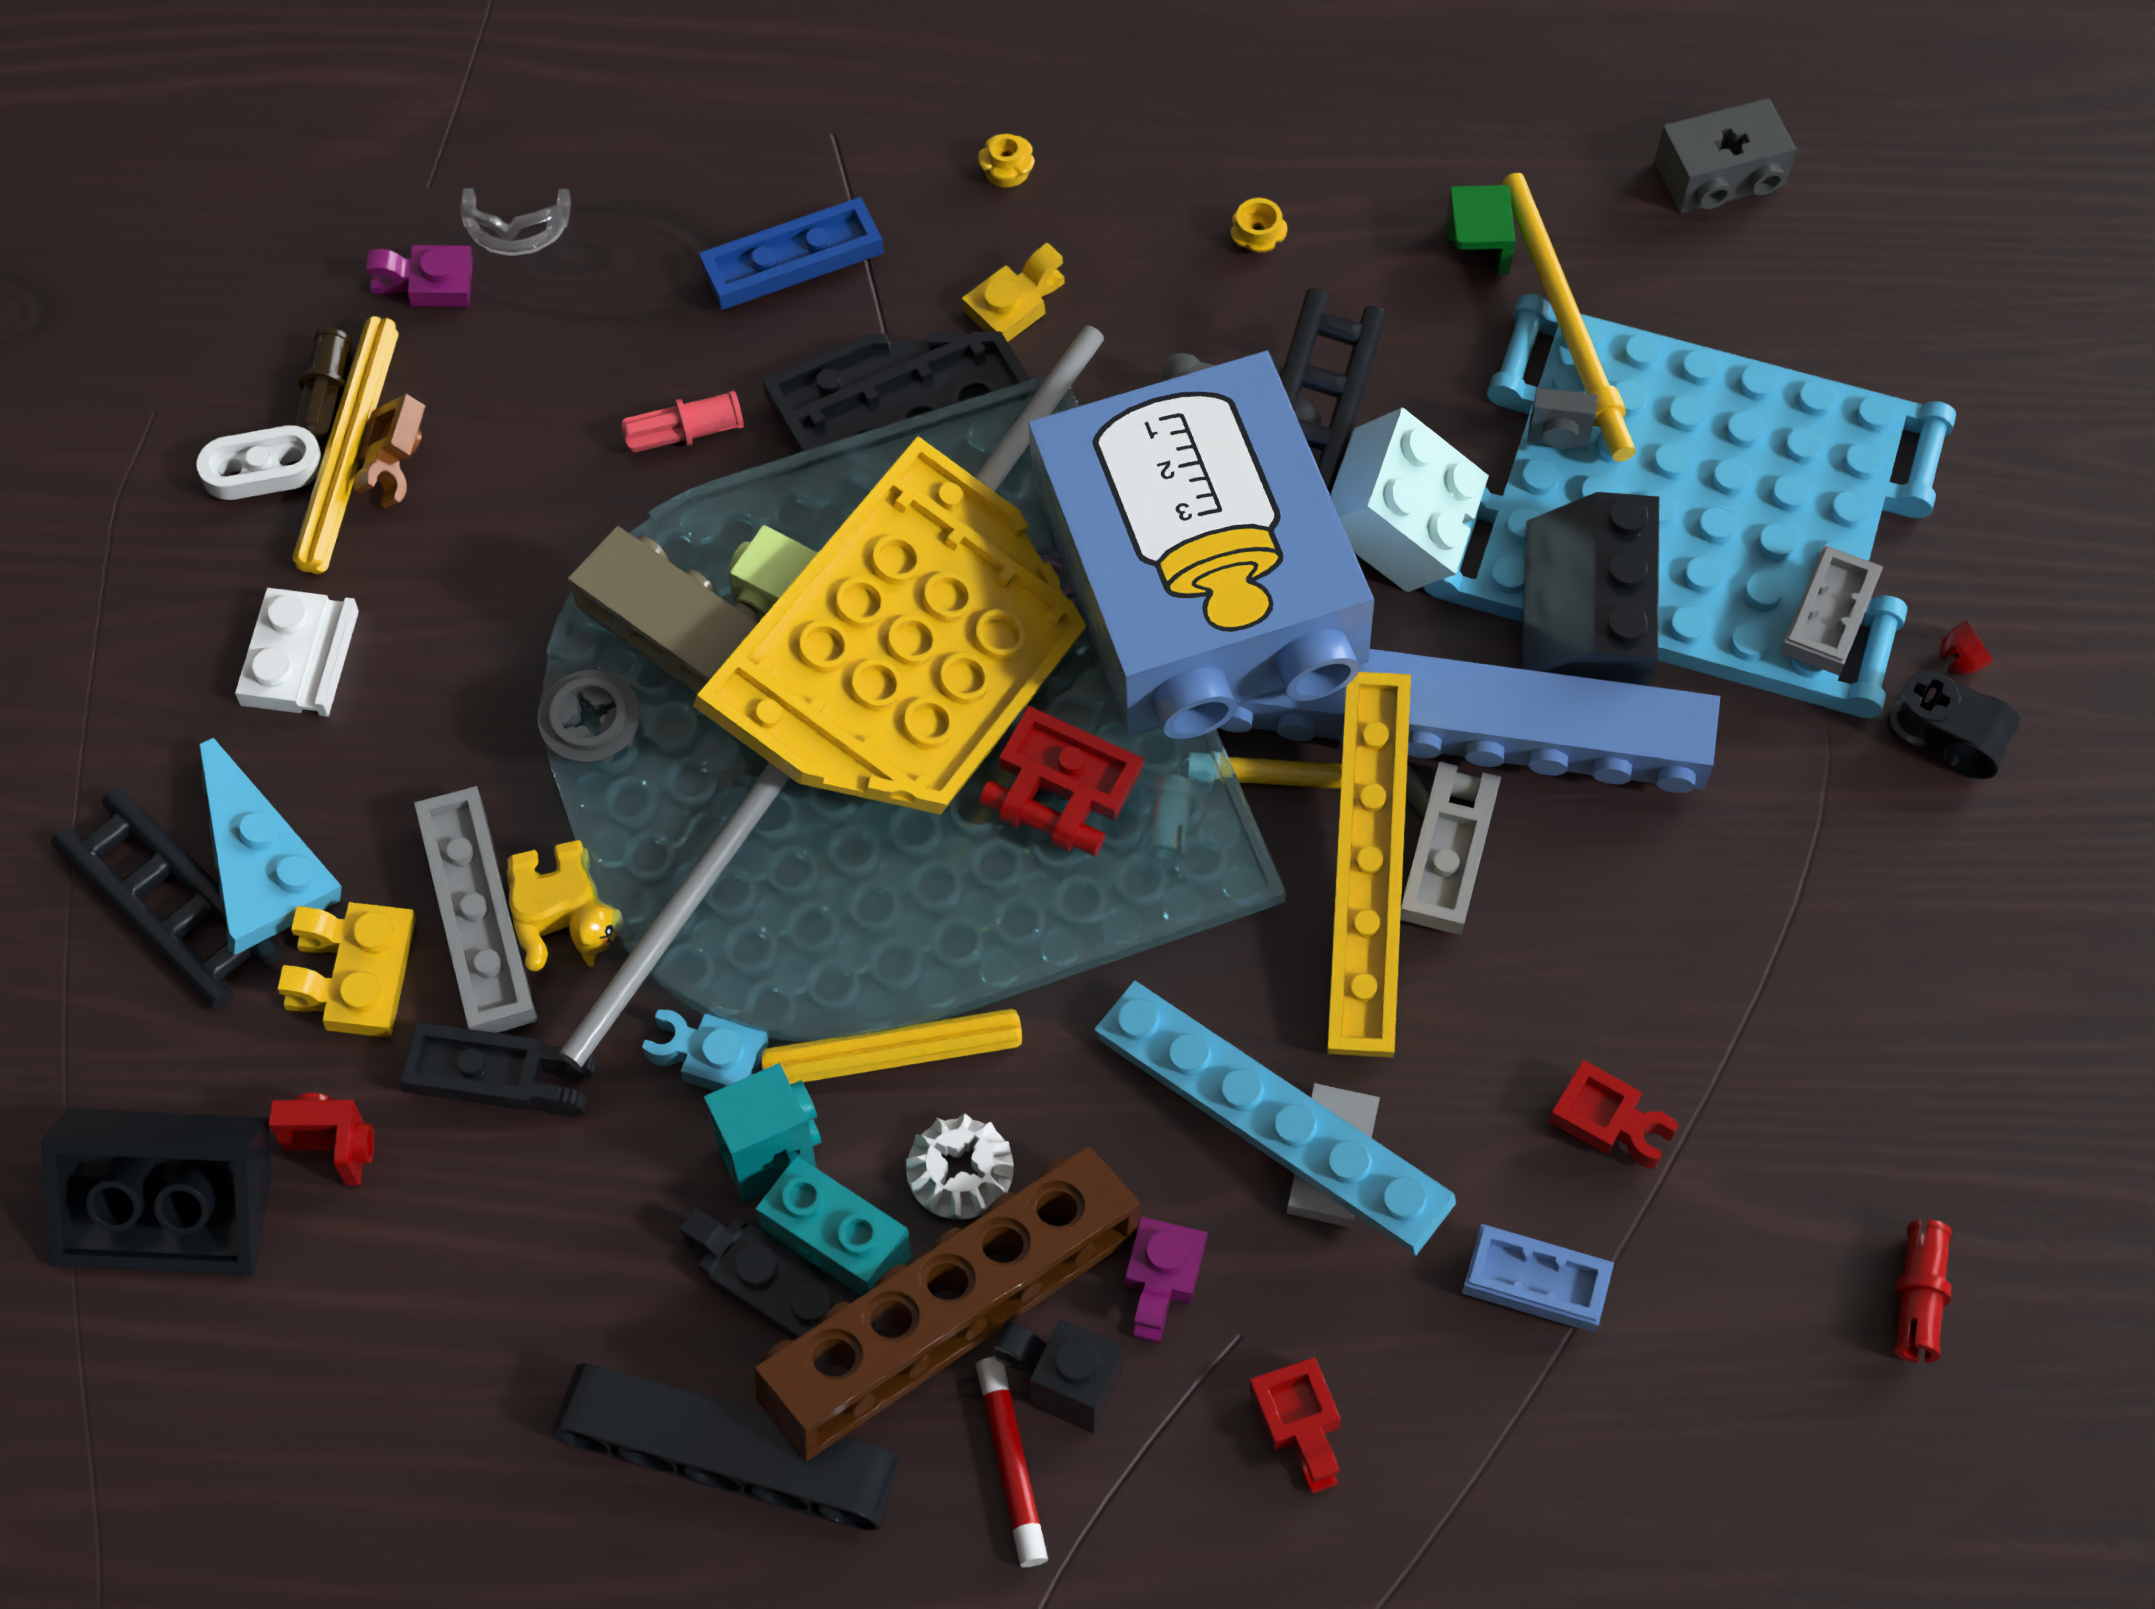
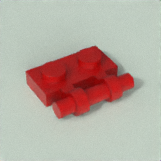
[979,706,1144,857]

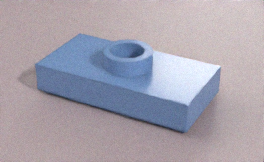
[1462,1224,1614,1333]

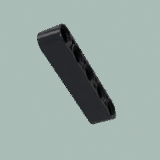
[552,1363,901,1531]

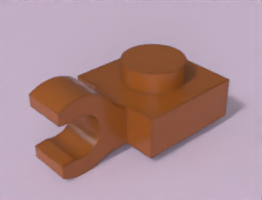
[354,394,426,509]

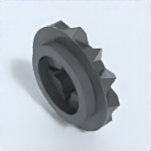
[538,670,642,768]

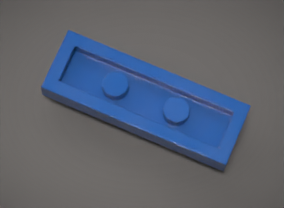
[699,197,884,310]

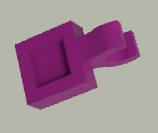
[366,245,473,307]
[1125,1216,1208,1344]

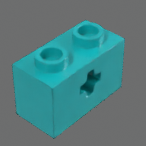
[704,1063,822,1204]
[756,1155,912,1297]

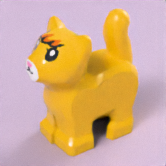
[507,840,624,972]

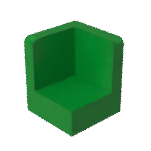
[1445,185,1516,275]

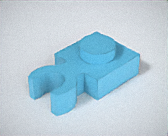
[642,1010,769,1091]

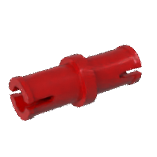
[1894,1219,1952,1363]

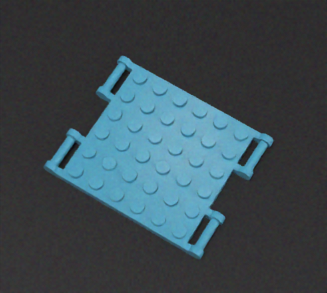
[1423,294,1956,718]

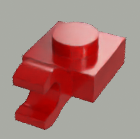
[1249,1357,1341,1494]

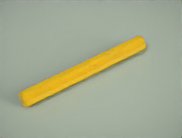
[292,316,398,575]

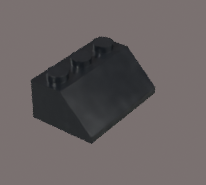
[1521,492,1660,686]
[41,1108,271,1275]

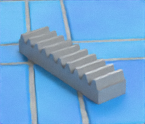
[414,786,538,1033]

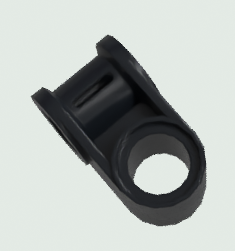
[1887,670,2021,780]

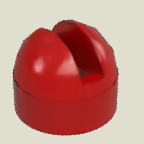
[1939,620,1995,675]

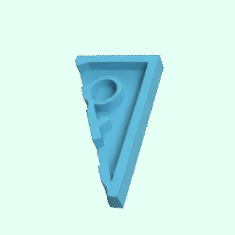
[199,738,342,955]

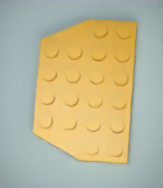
[693,436,1086,815]

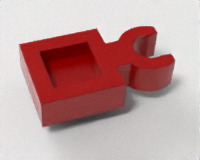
[1549,1060,1679,1169]

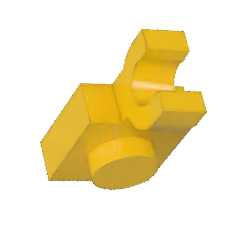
[962,242,1065,342]

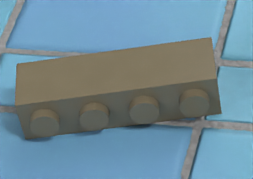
[568,525,761,694]

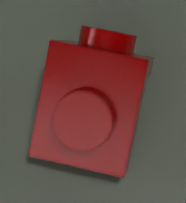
[269,1093,374,1186]

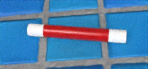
[976,1357,1048,1567]

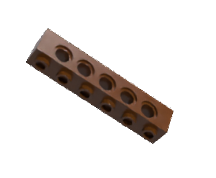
[755,1146,1141,1462]

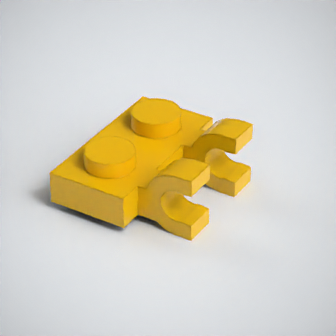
[278,902,416,1038]

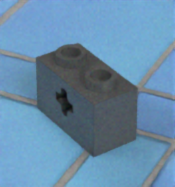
[1654,98,1797,214]

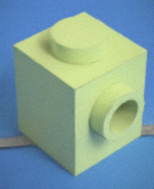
[729,525,818,619]

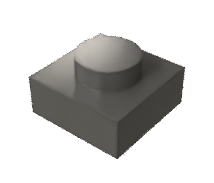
[1527,387,1598,449]

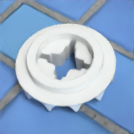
[906,1113,1014,1220]

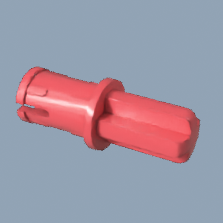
[622,390,744,453]

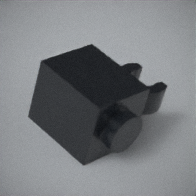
[994,1318,1124,1433]

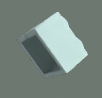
[1330,407,1489,592]

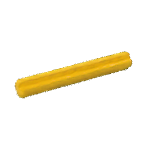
[761,1009,1022,1084]

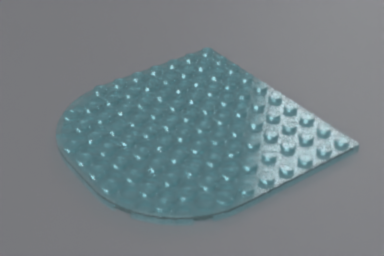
[540,374,1286,1042]

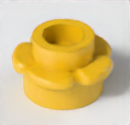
[978,134,1034,188]
[1230,198,1287,253]

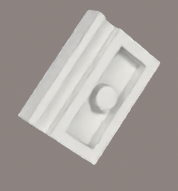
[235,588,359,717]

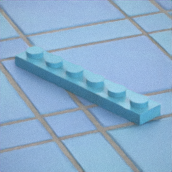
[1094,980,1456,1256]

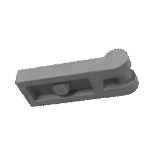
[1400,761,1501,935]

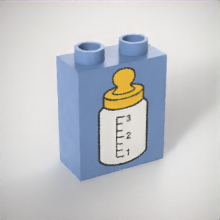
[1028,350,1374,739]

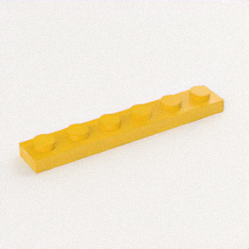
[1327,672,1411,1058]

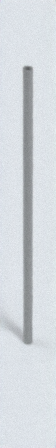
[559,325,1104,1069]

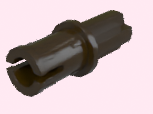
[294,328,352,441]

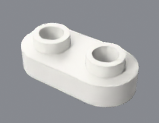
[197,426,323,500]

